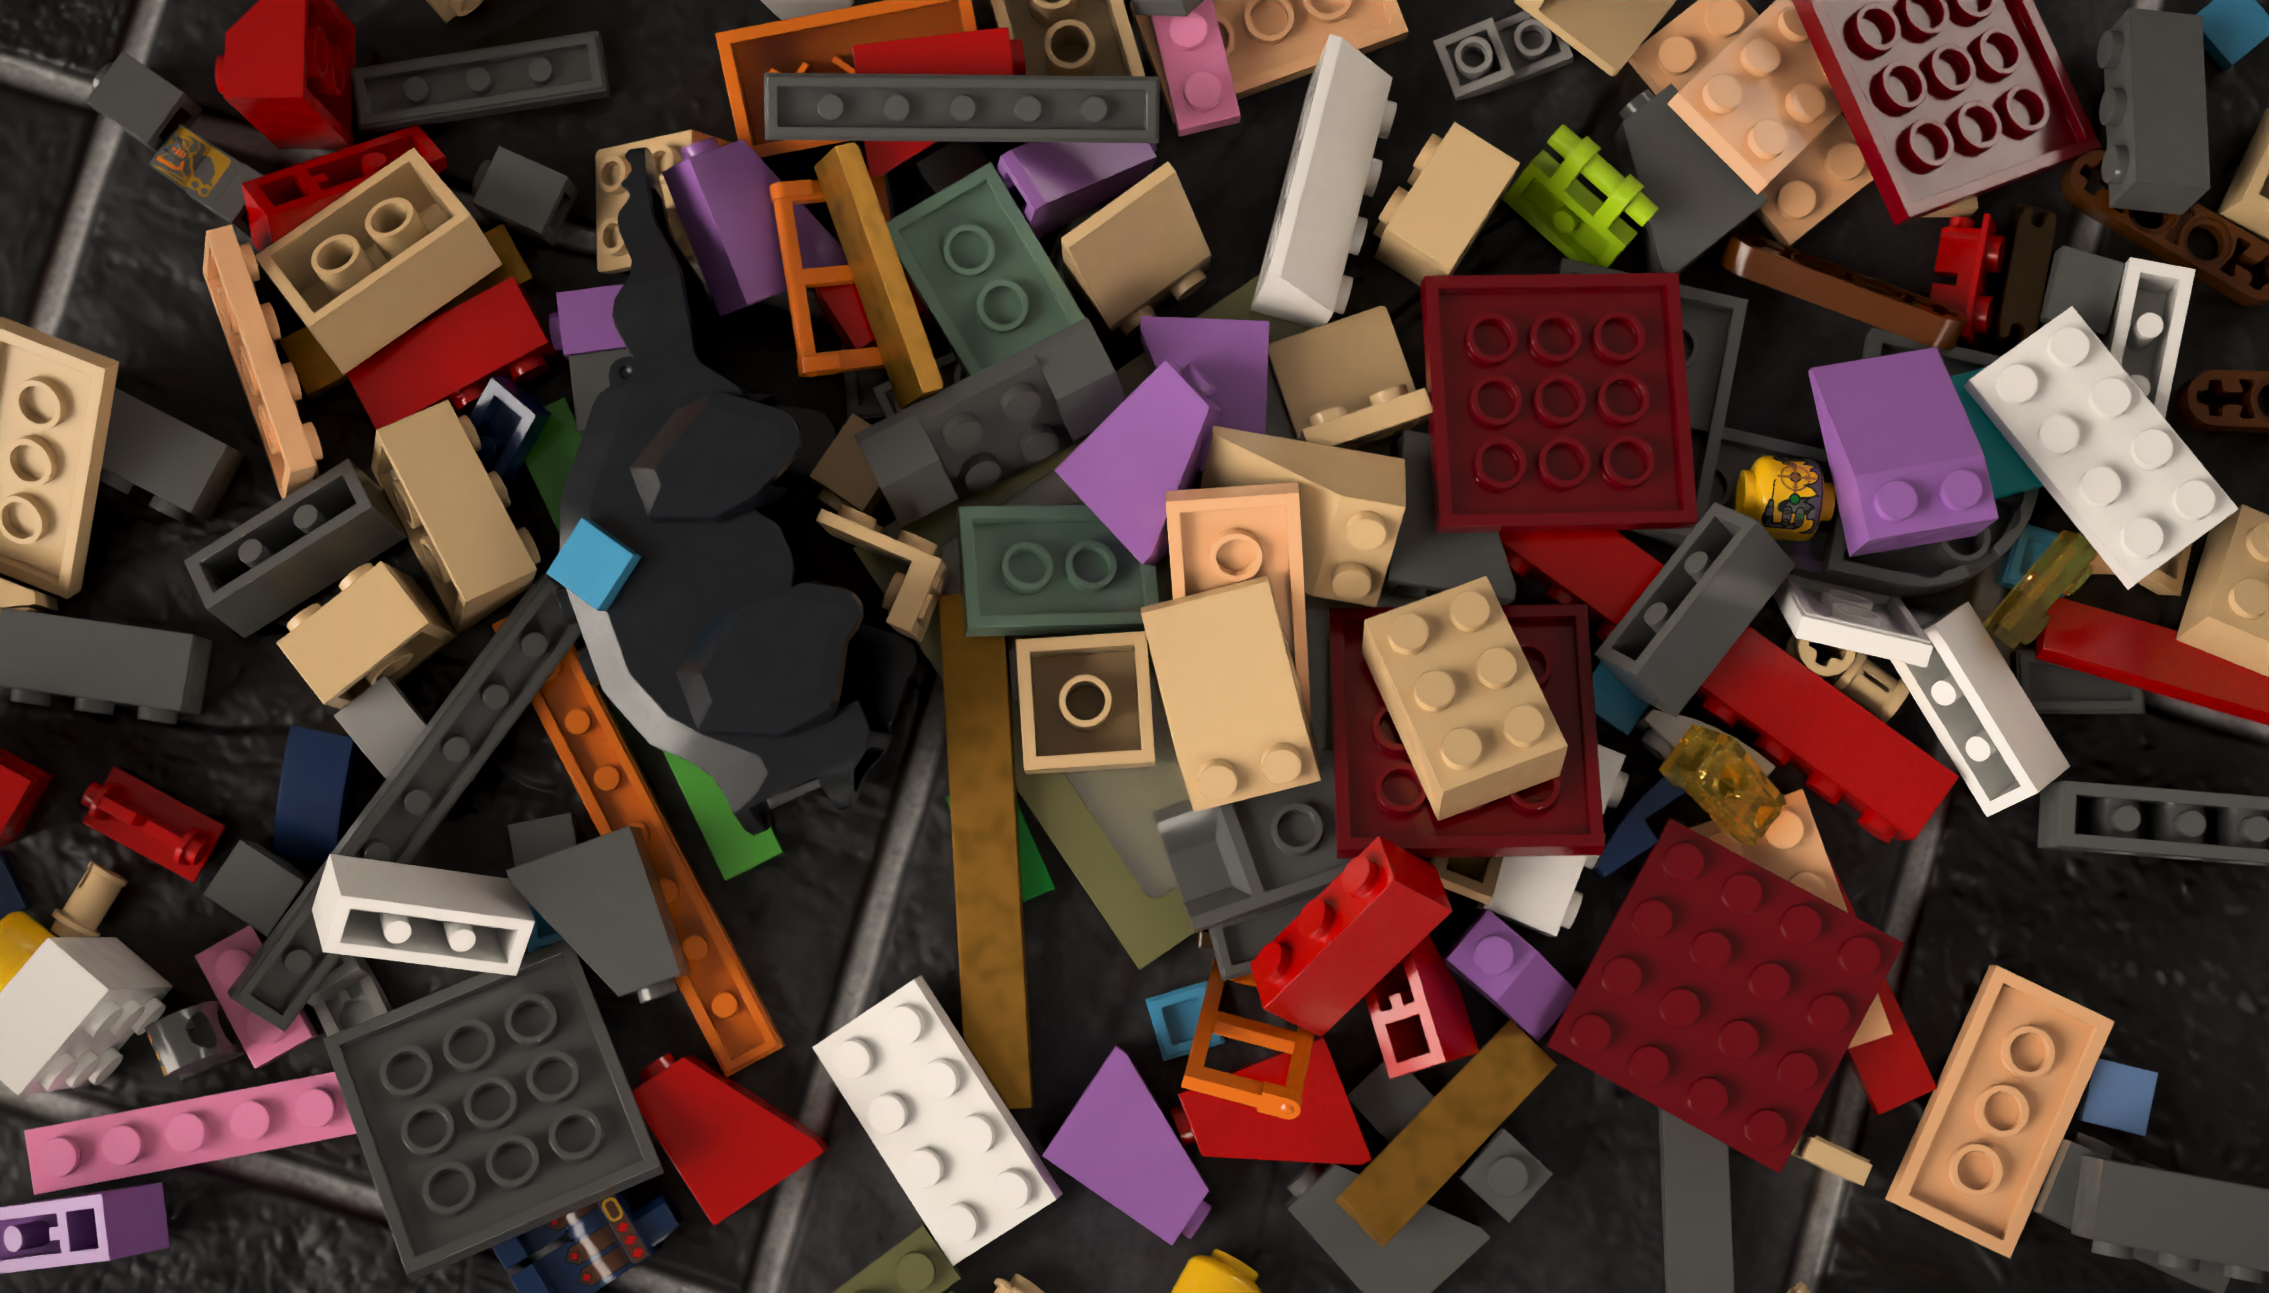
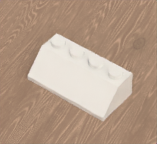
[1250,34,1397,328]

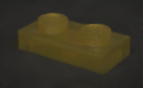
[1983,530,2097,650]

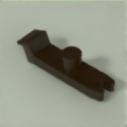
[1995,202,2056,343]

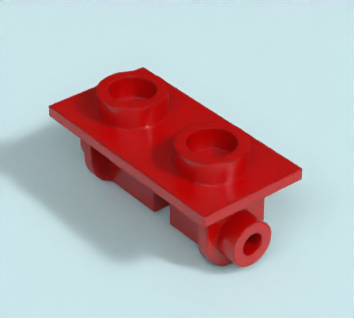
[1929,213,2006,351]
[81,766,227,883]

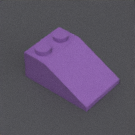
[1808,347,1999,557]

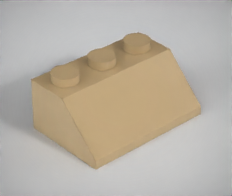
[371,400,540,633]

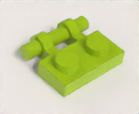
[1502,124,1659,268]

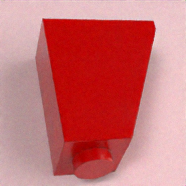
[852,27,1026,177]
[1170,1036,1372,1165]
[632,1052,830,1226]

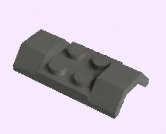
[854,317,1126,528]
[1153,750,1352,933]

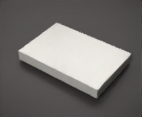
[1773,574,1933,668]

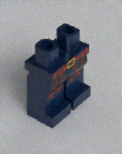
[492,1189,684,1293]

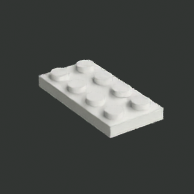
[1964,306,2239,590]
[812,975,1063,1266]

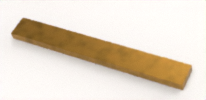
[939,594,1034,1109]

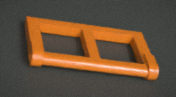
[769,175,891,377]
[1181,957,1315,1120]

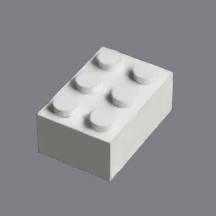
[0,937,173,1096]

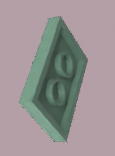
[886,162,1085,377]
[956,505,1159,637]

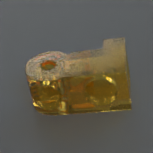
[1658,724,1787,847]

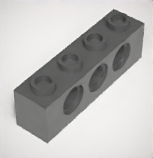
[2037,781,2269,867]

